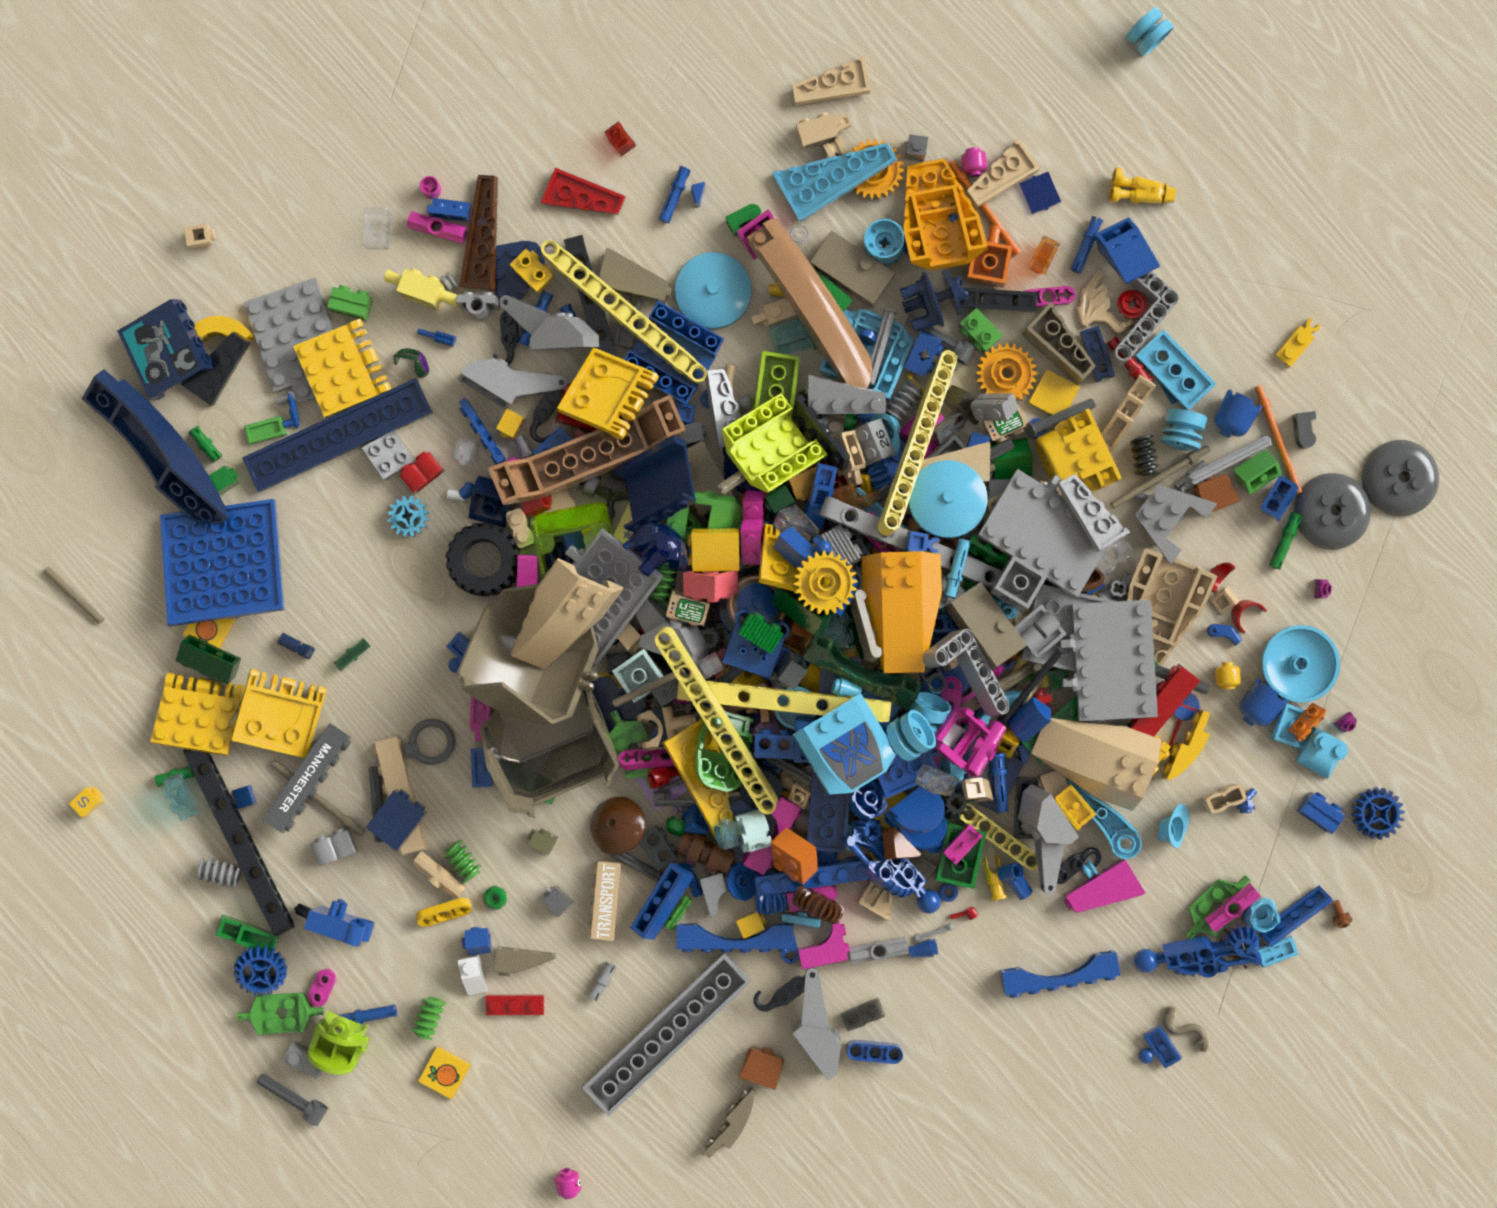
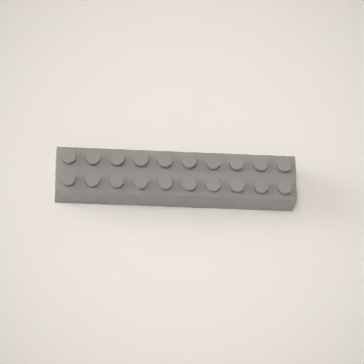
[582,952,751,1117]

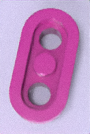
[941,676,962,713]
[308,968,336,1007]

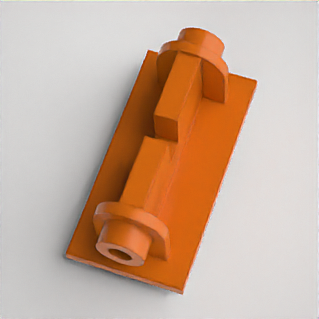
[1287,702,1327,742]

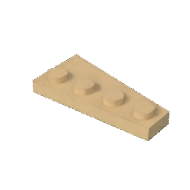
[792,56,870,106]
[966,138,1040,208]

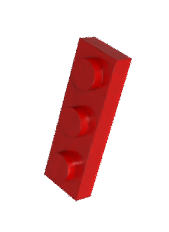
[486,994,544,1015]

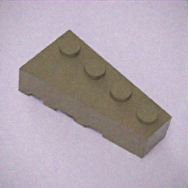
[1022,302,1096,385]

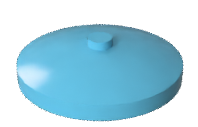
[675,252,751,329]
[909,460,987,539]
[1261,625,1340,702]

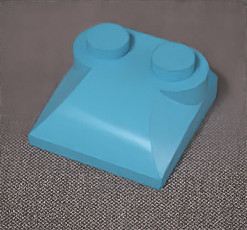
[1296,727,1348,779]

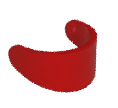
[1209,562,1235,594]
[1231,600,1267,634]

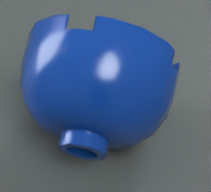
[849,780,888,819]

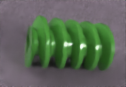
[649,561,679,602]
[443,839,481,884]
[410,996,446,1040]

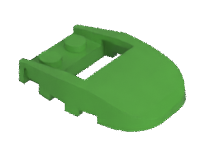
[664,491,743,545]
[694,711,754,792]

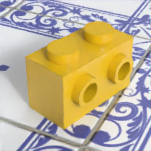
[510,249,555,295]

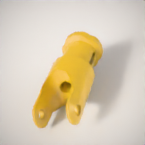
[983,855,1007,901]

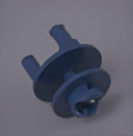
[900,269,969,332]

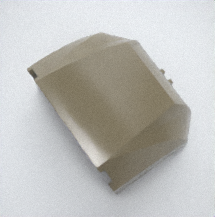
[456,584,599,724]

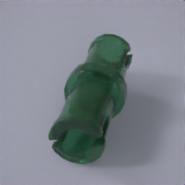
[333,638,371,671]

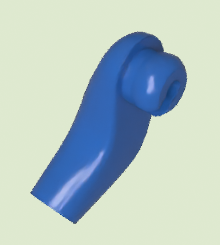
[1207,624,1242,646]

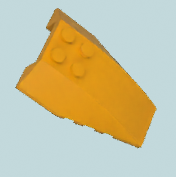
[903,158,987,271]
[862,551,942,674]

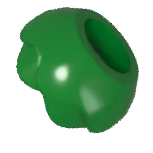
[666,816,687,836]
[483,886,507,910]

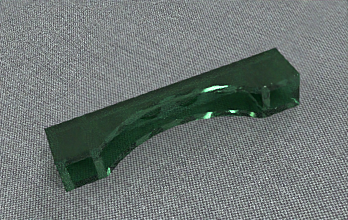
[802,631,922,710]

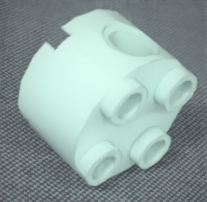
[735,809,771,853]

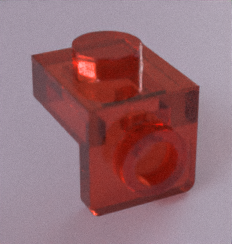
[604,122,636,157]

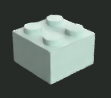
[612,649,665,703]

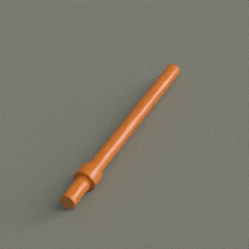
[948,159,1021,256]
[1254,385,1302,494]

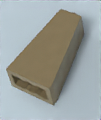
[599,248,672,304]

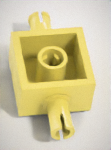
[384,268,458,311]

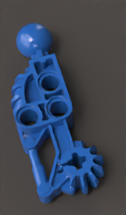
[842,818,941,914]
[1134,925,1262,978]

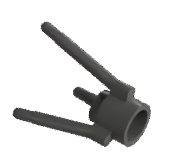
[653,779,695,807]

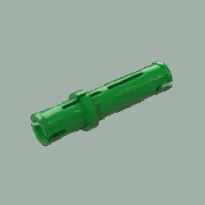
[1269,512,1302,570]

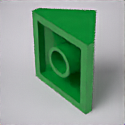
[990,438,1033,480]

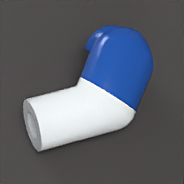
[447,482,474,501]

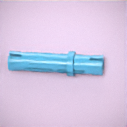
[943,539,971,599]

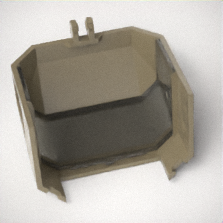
[480,690,619,819]

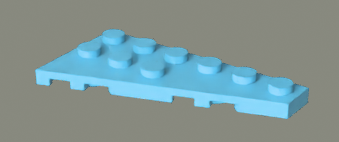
[772,142,898,222]

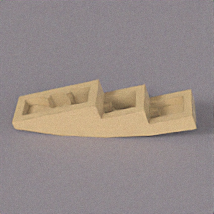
[1101,375,1156,452]

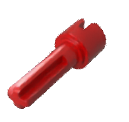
[647,766,680,789]

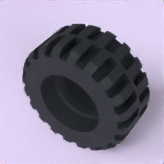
[445,522,520,597]

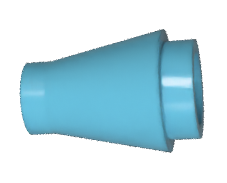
[831,677,862,697]

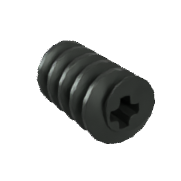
[1130,435,1160,476]

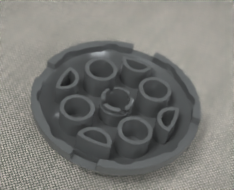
[1362,440,1439,516]
[1294,473,1371,549]

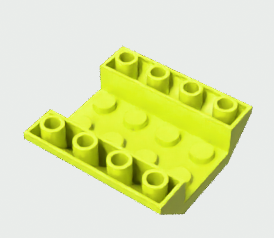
[721,393,827,493]

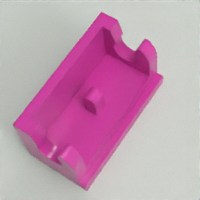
[941,823,982,865]

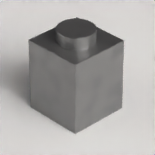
[905,134,928,161]
[542,886,574,917]

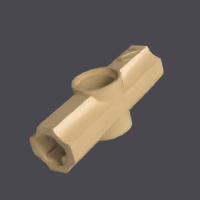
[412,851,467,899]

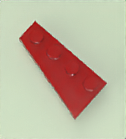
[541,168,626,215]

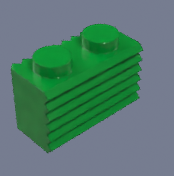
[737,611,784,654]

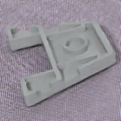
[1135,485,1217,565]

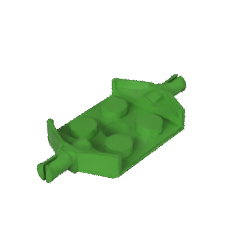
[1185,875,1251,939]

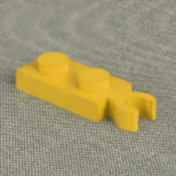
[1274,317,1321,367]

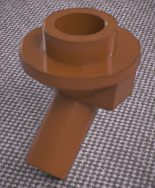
[1332,900,1353,928]

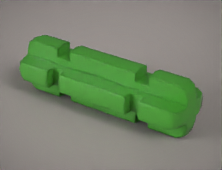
[664,895,692,931]

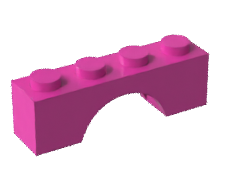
[741,794,802,875]

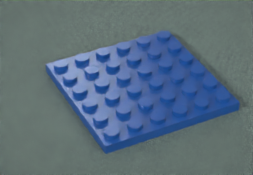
[160,499,285,627]

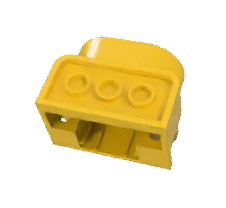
[1035,408,1122,498]

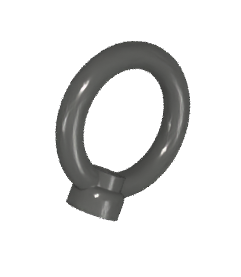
[404,719,455,765]

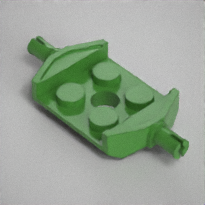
[609,709,653,789]
[237,992,324,1036]

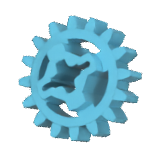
[387,496,430,537]

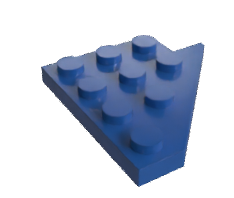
[877,722,940,798]

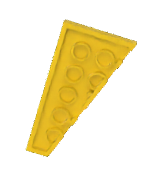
[662,718,736,843]

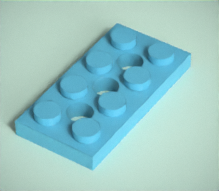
[1135,329,1216,410]

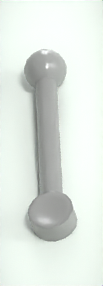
[915,923,954,942]

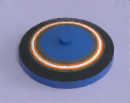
[718,567,792,634]

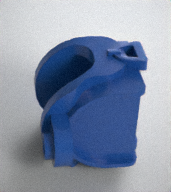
[884,782,947,854]

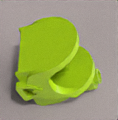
[307,1009,370,1075]

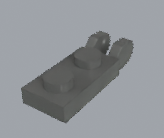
[613,294,643,350]

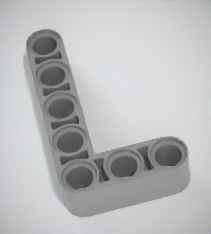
[1110,271,1179,366]
[923,629,1009,716]

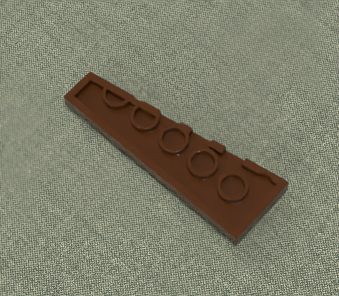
[459,175,498,291]

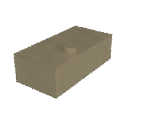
[810,230,895,309]
[945,582,1027,670]

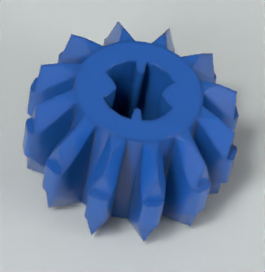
[866,462,893,493]
[755,892,787,915]

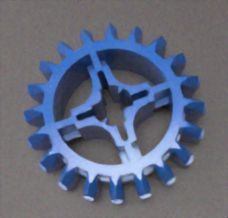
[1351,787,1405,840]
[233,944,287,996]

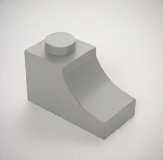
[700,872,728,917]

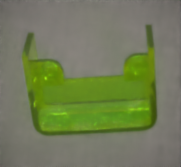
[532,501,614,574]

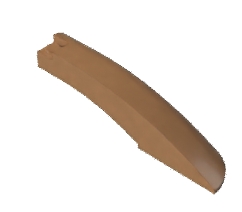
[747,219,872,388]

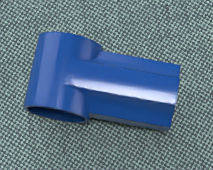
[997,862,1033,900]

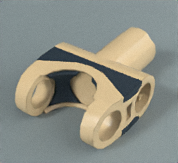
[636,707,696,750]

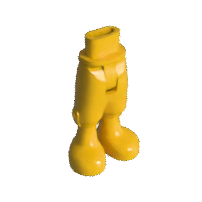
[1109,167,1176,204]

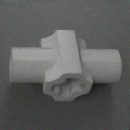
[1097,573,1133,600]

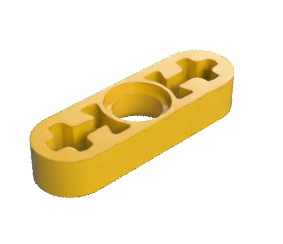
[416,898,472,927]

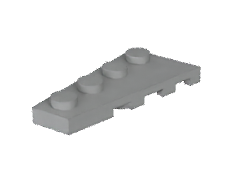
[705,369,741,448]
[808,375,886,414]
[1056,474,1130,552]

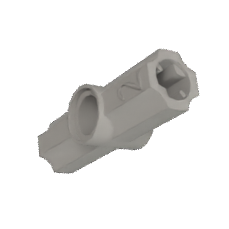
[849,937,909,965]

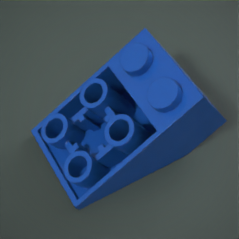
[1095,217,1160,284]

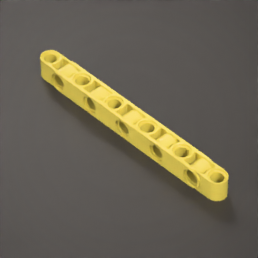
[541,240,707,385]
[677,681,891,722]

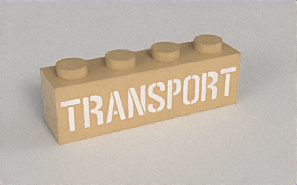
[588,860,622,941]

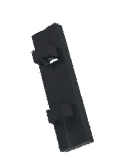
[960,288,1037,312]

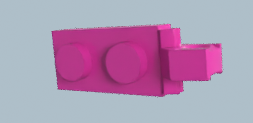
[470,696,491,742]

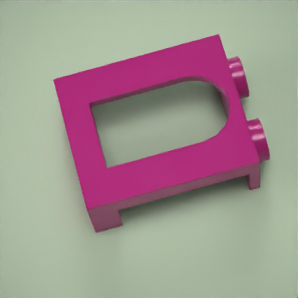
[934,705,990,769]

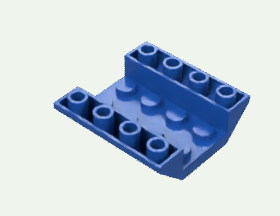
[624,301,724,405]

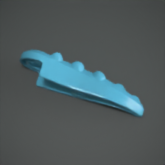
[1067,778,1142,859]

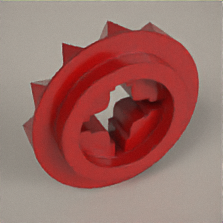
[1117,290,1148,320]

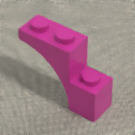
[741,491,765,565]

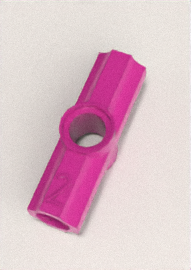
[407,211,467,244]
[964,720,1006,778]
[1204,883,1261,933]

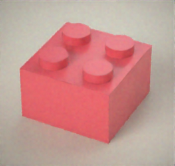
[683,571,738,602]

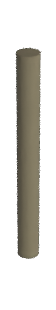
[44,567,105,624]
[612,668,686,707]

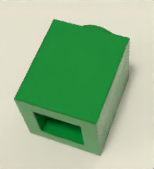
[209,465,239,495]

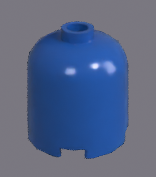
[1214,389,1262,438]
[1239,678,1289,727]

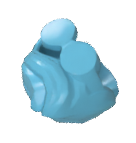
[1243,897,1281,933]

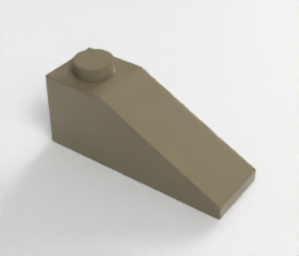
[494,946,556,976]

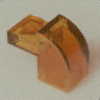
[1027,235,1060,275]
[833,482,879,515]

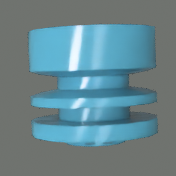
[864,219,904,266]
[1160,408,1207,451]
[906,692,951,734]

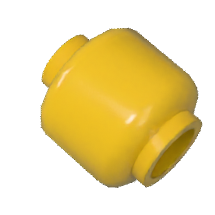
[1215,662,1241,689]

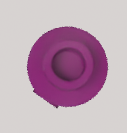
[1314,579,1332,599]
[1334,711,1357,732]

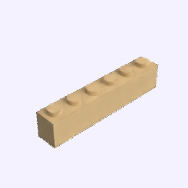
[373,736,427,855]

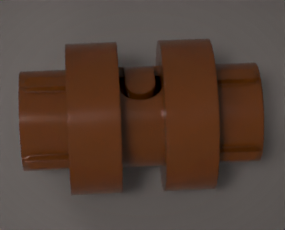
[677,832,735,875]

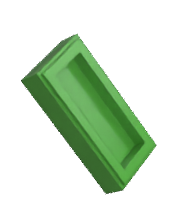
[244,416,287,445]

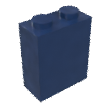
[366,789,428,851]

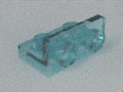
[768,319,813,355]

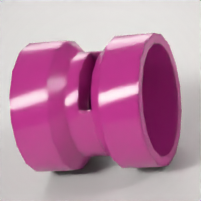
[420,176,442,199]

